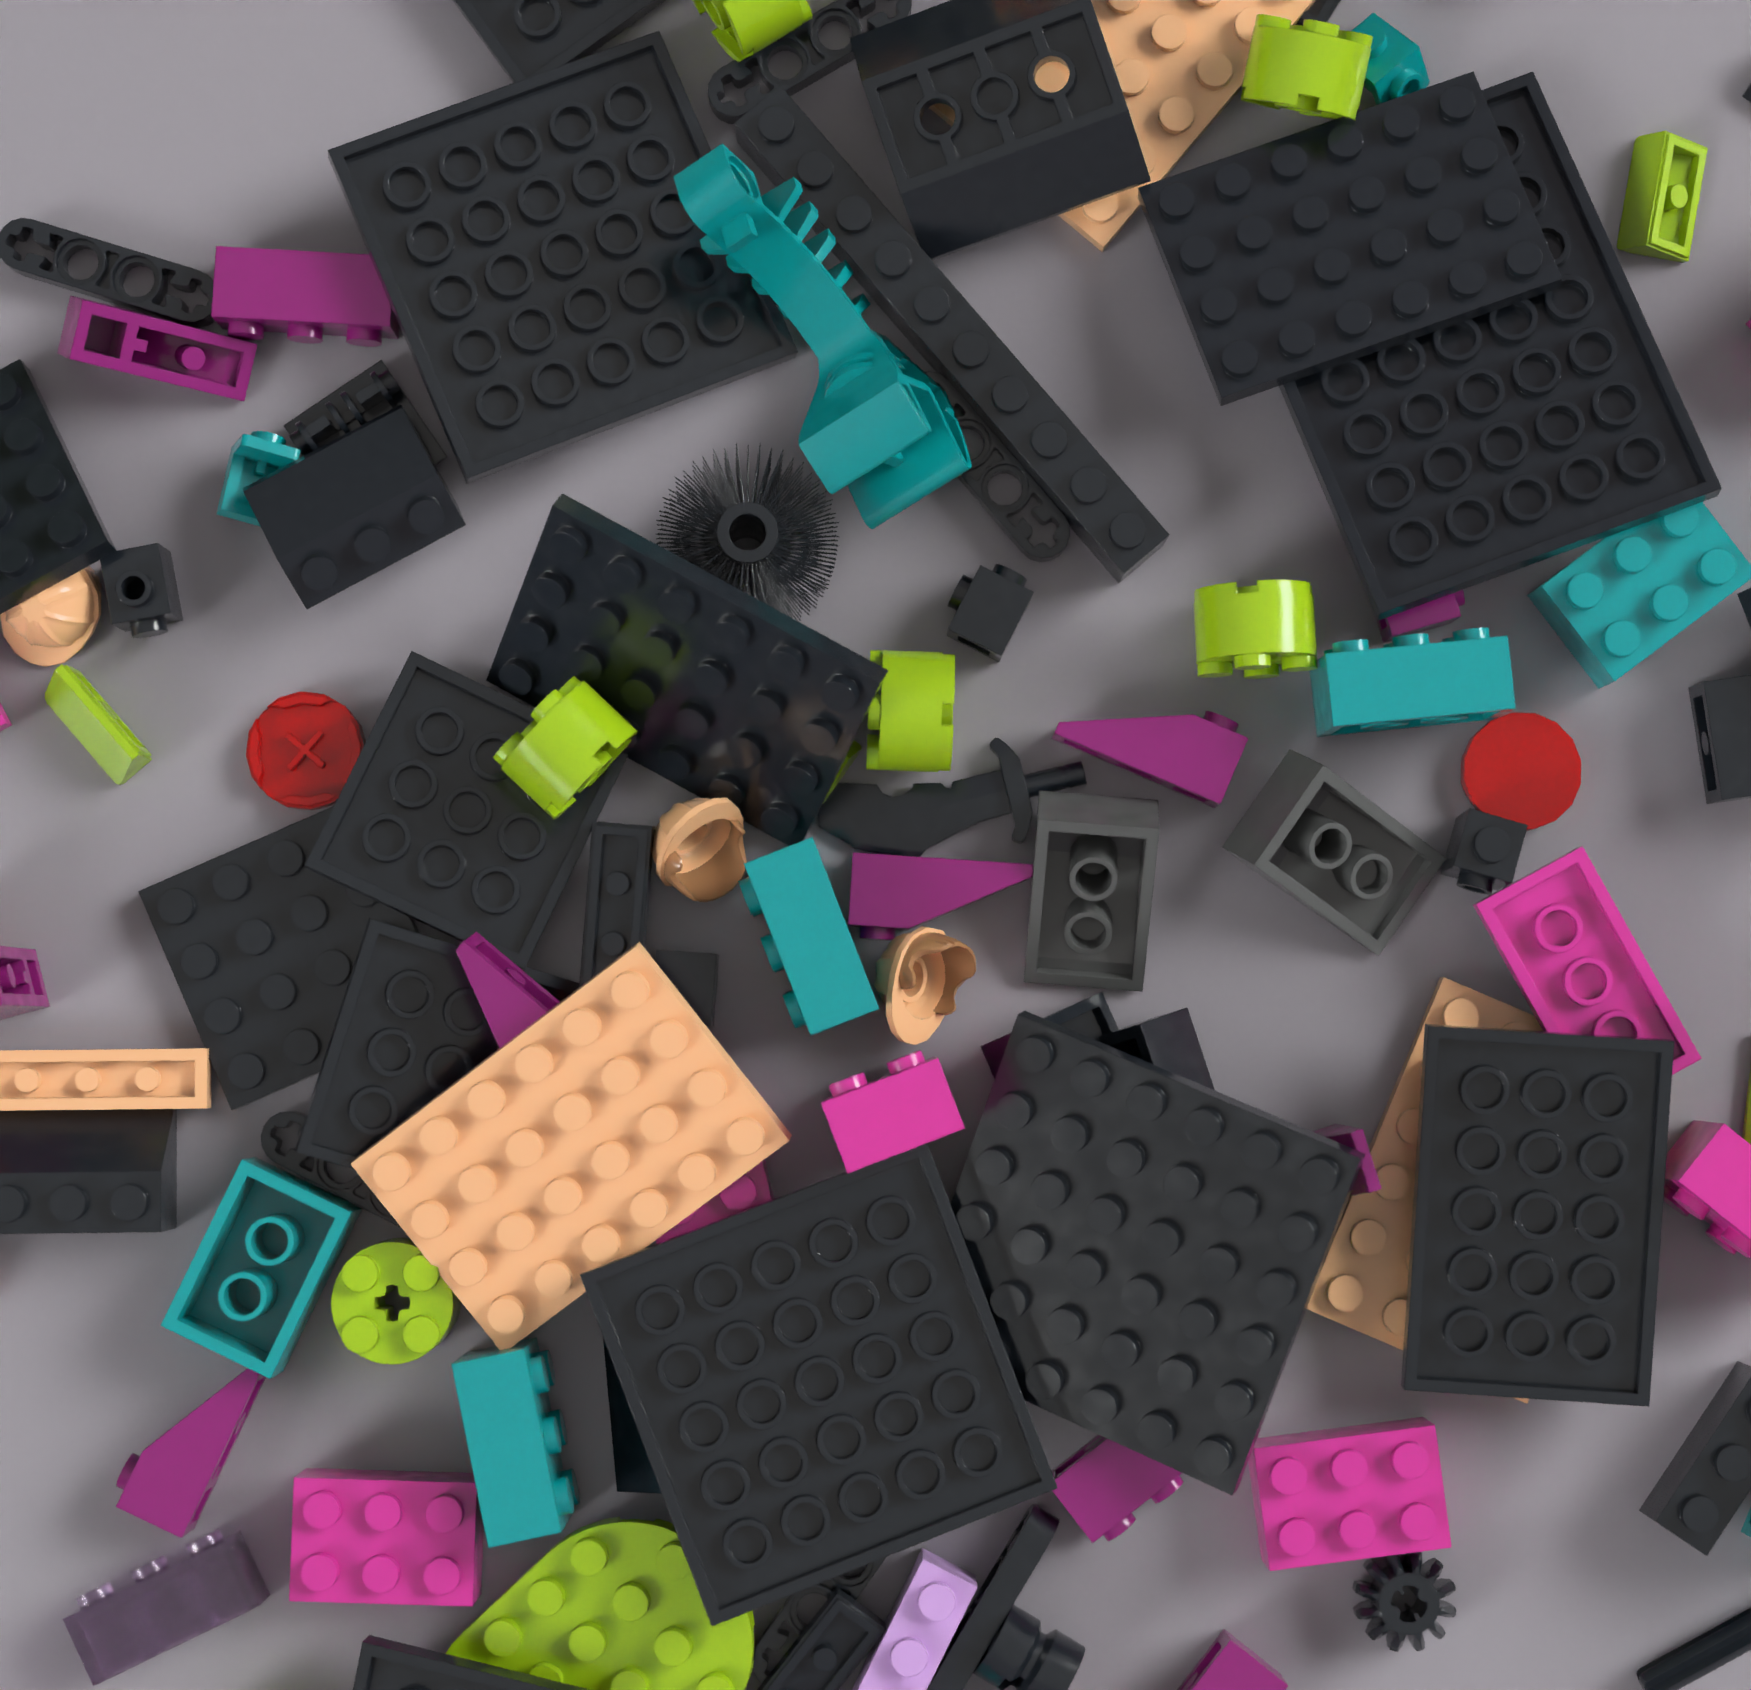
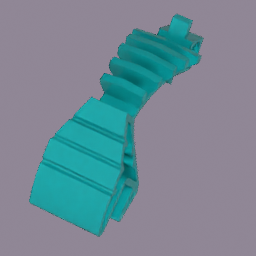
[674,143,972,530]

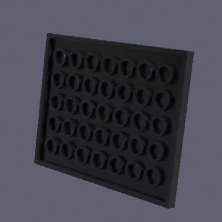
[1279,72,1722,621]

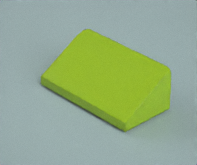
[1617,131,1708,263]
[45,664,152,785]

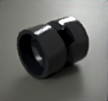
[973,1604,1085,1690]

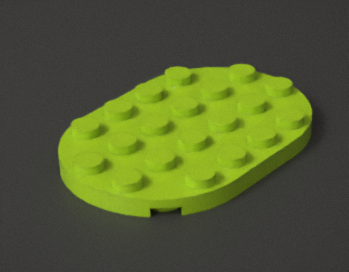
[445,1516,755,1690]

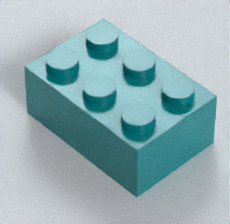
[1527,502,1751,689]
[1310,627,1516,737]
[738,837,879,1035]
[160,1157,362,1379]
[451,1337,580,1548]

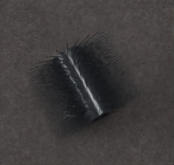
[656,443,839,622]

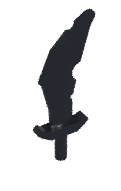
[817,738,1087,857]

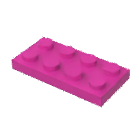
[1473,846,1702,1075]

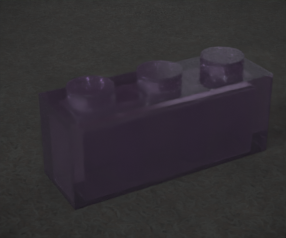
[63,1528,271,1686]

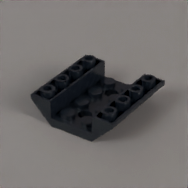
[850,0,1151,261]

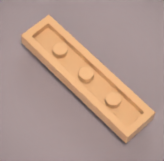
[0,1048,212,1111]

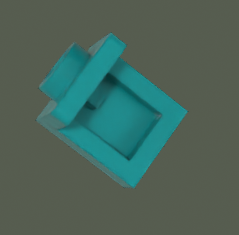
[1352,12,1430,105]
[216,431,301,527]

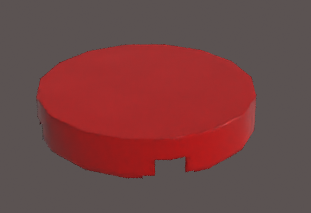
[246,691,366,811]
[1461,712,1581,831]

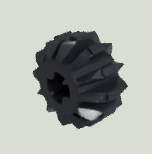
[1352,1552,1456,1652]

